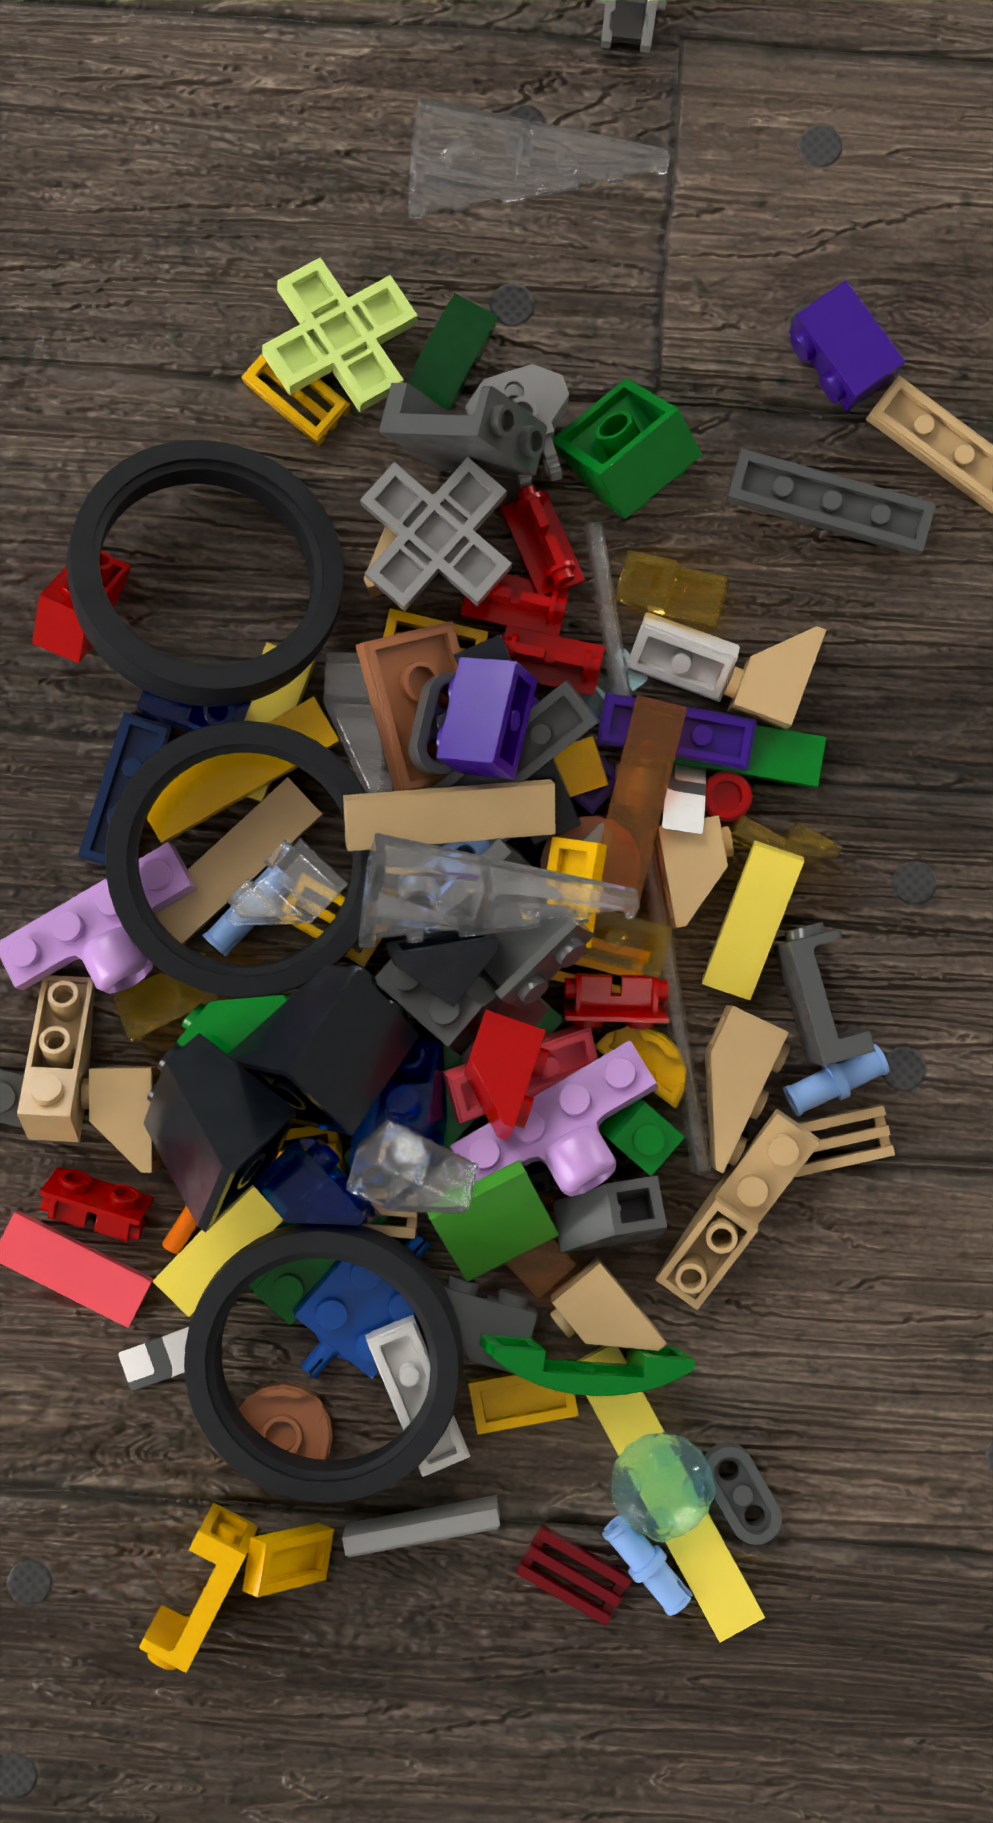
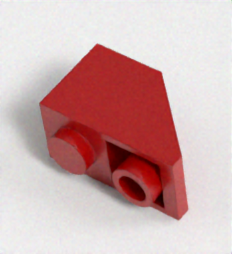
[32,551,131,663]
[464,1010,550,1141]

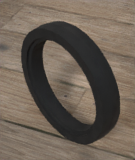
[67,440,344,707]
[105,721,384,998]
[184,1220,464,1503]

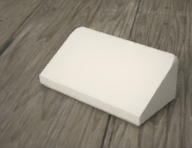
[626,612,740,702]

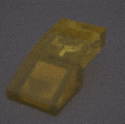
[615,550,730,630]
[730,815,843,861]

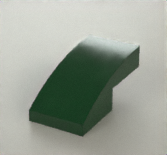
[407,293,500,411]

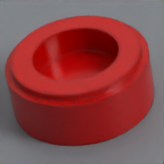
[705,771,752,823]

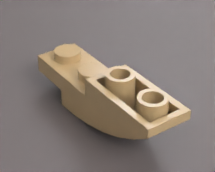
[655,1109,820,1310]

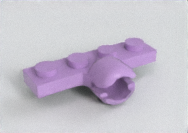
[0,842,197,994]
[450,1040,658,1196]

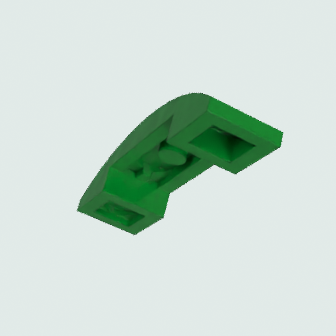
[479,1334,695,1396]

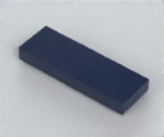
[78,712,175,865]

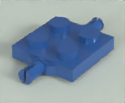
[293,1232,432,1379]

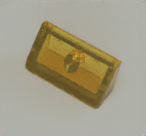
[113,951,227,1042]

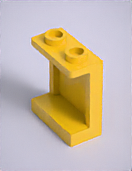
[139,1502,259,1673]

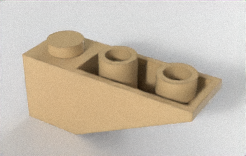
[17,975,95,1142]
[705,1005,790,1173]

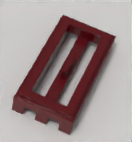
[516,1524,632,1626]

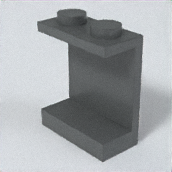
[425,838,595,1008]

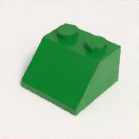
[553,378,702,519]

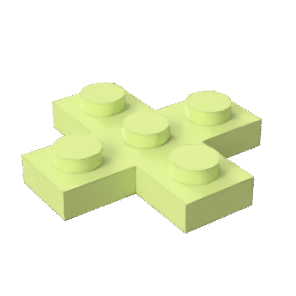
[262,257,418,412]

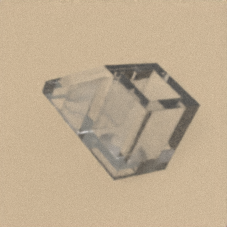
[226,838,348,926]
[346,1120,479,1213]

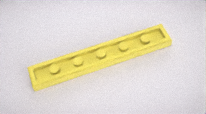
[576,1346,765,1643]

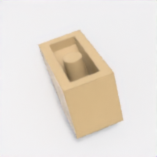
[724,626,826,730]
[653,815,734,929]
[81,1066,161,1173]
[550,1256,667,1351]

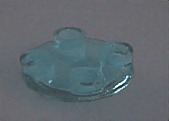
[610,1432,716,1542]

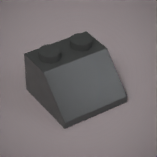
[375,923,503,1056]

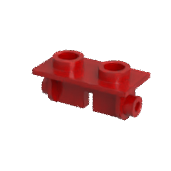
[500,485,585,596]
[460,574,570,636]
[504,625,605,696]
[562,973,669,1029]
[39,1167,154,1242]

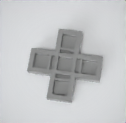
[360,457,512,611]

